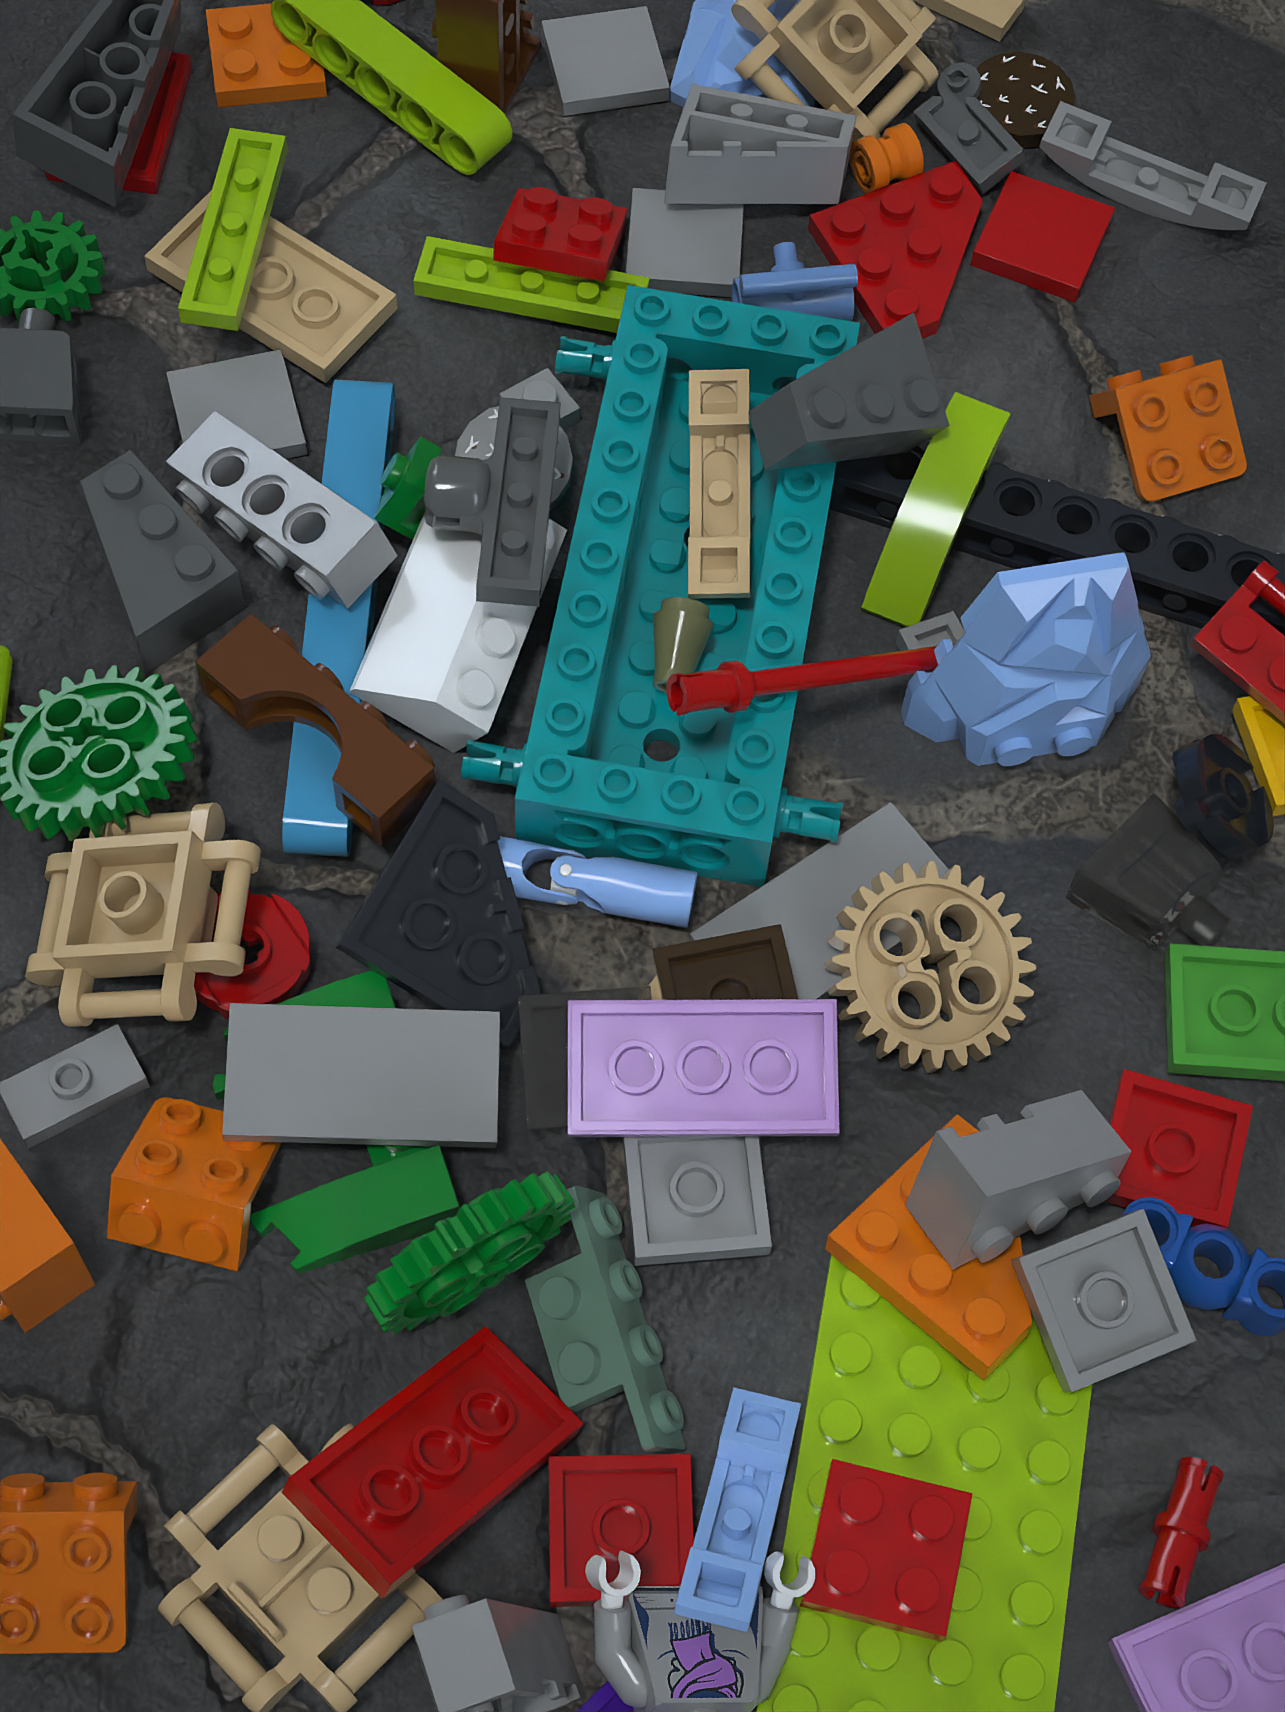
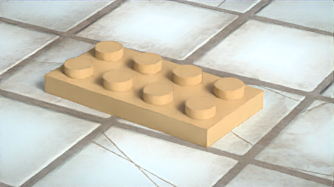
[144,190,398,383]

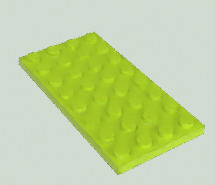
[755,1255,1092,1712]

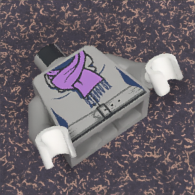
[585,1551,815,1712]

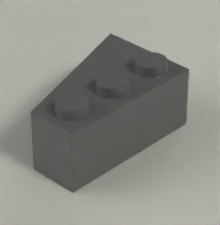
[748,313,950,470]

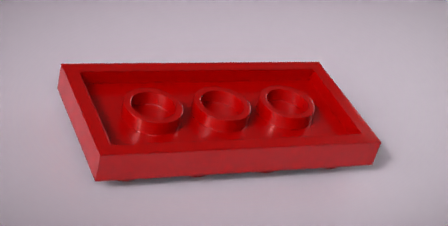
[281,1326,583,1599]

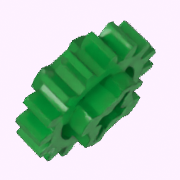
[0,210,106,325]

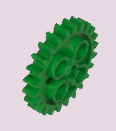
[0,665,197,841]
[363,1171,576,1334]

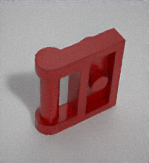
[1190,560,1285,724]

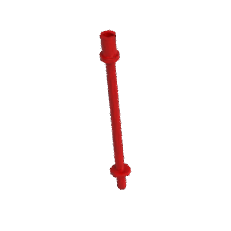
[666,643,956,716]

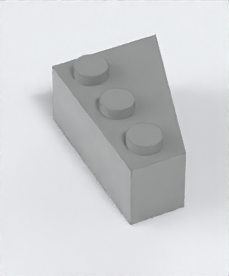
[664,84,856,204]
[905,1090,1132,1269]
[412,1595,587,1712]

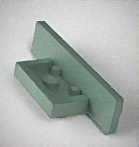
[525,1185,685,1454]

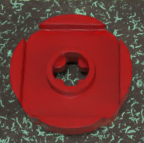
[193,889,311,1020]

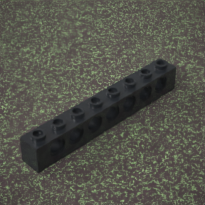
[829,442,1285,636]

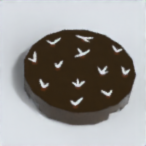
[976,52,1076,148]

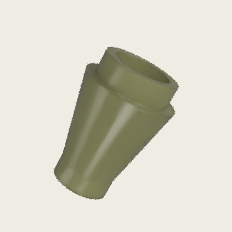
[653,597,714,692]

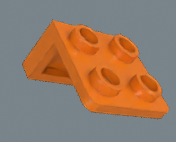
[1089,355,1247,502]
[107,1097,281,1272]
[0,1473,138,1654]

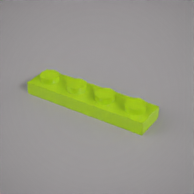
[178,128,287,331]
[413,236,650,333]

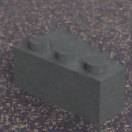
[80,450,245,675]

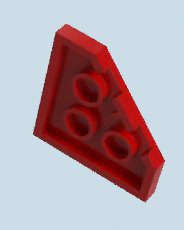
[808,161,983,339]

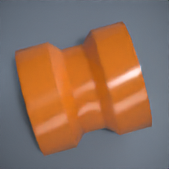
[849,123,924,194]

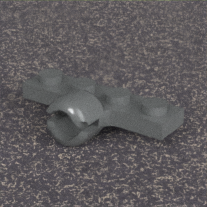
[424,397,561,607]

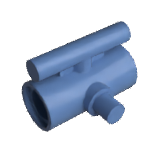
[732,242,858,321]

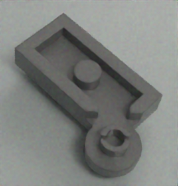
[914,62,1026,195]

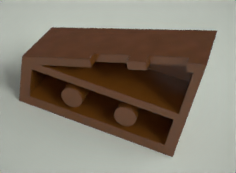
[431,0,542,114]

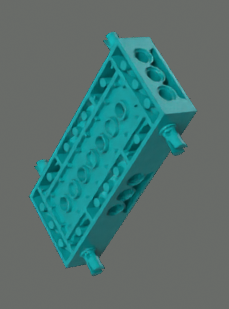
[461,285,860,887]

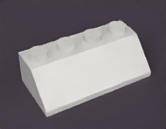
[349,510,567,753]

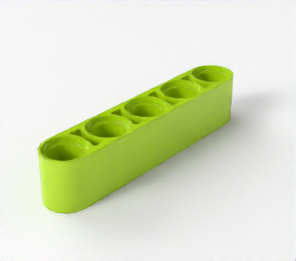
[271,0,512,175]

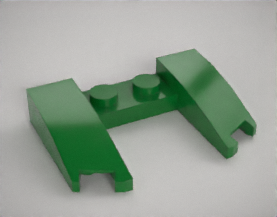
[213,970,459,1274]

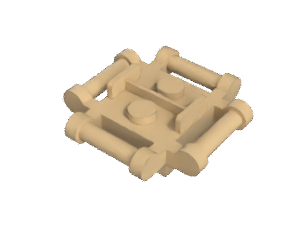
[731,0,939,141]
[25,802,261,1027]
[158,1423,443,1712]

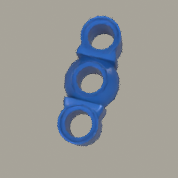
[1122,1197,1285,1337]

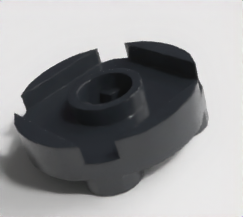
[1172,734,1274,862]

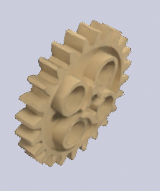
[824,861,1036,1073]

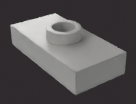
[0,1024,150,1149]

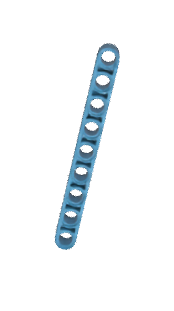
[282,379,395,857]

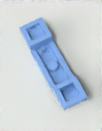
[674,1387,801,1632]

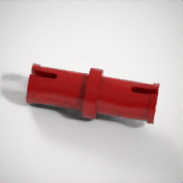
[1139,1457,1224,1609]

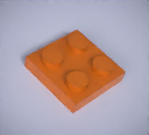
[206,3,327,108]

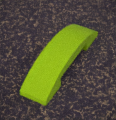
[861,392,1011,628]

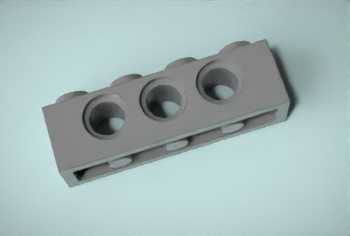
[166,411,398,609]

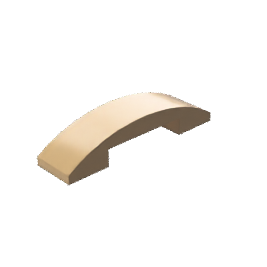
[688,369,751,599]

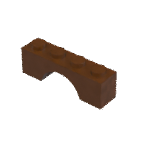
[195,613,435,847]

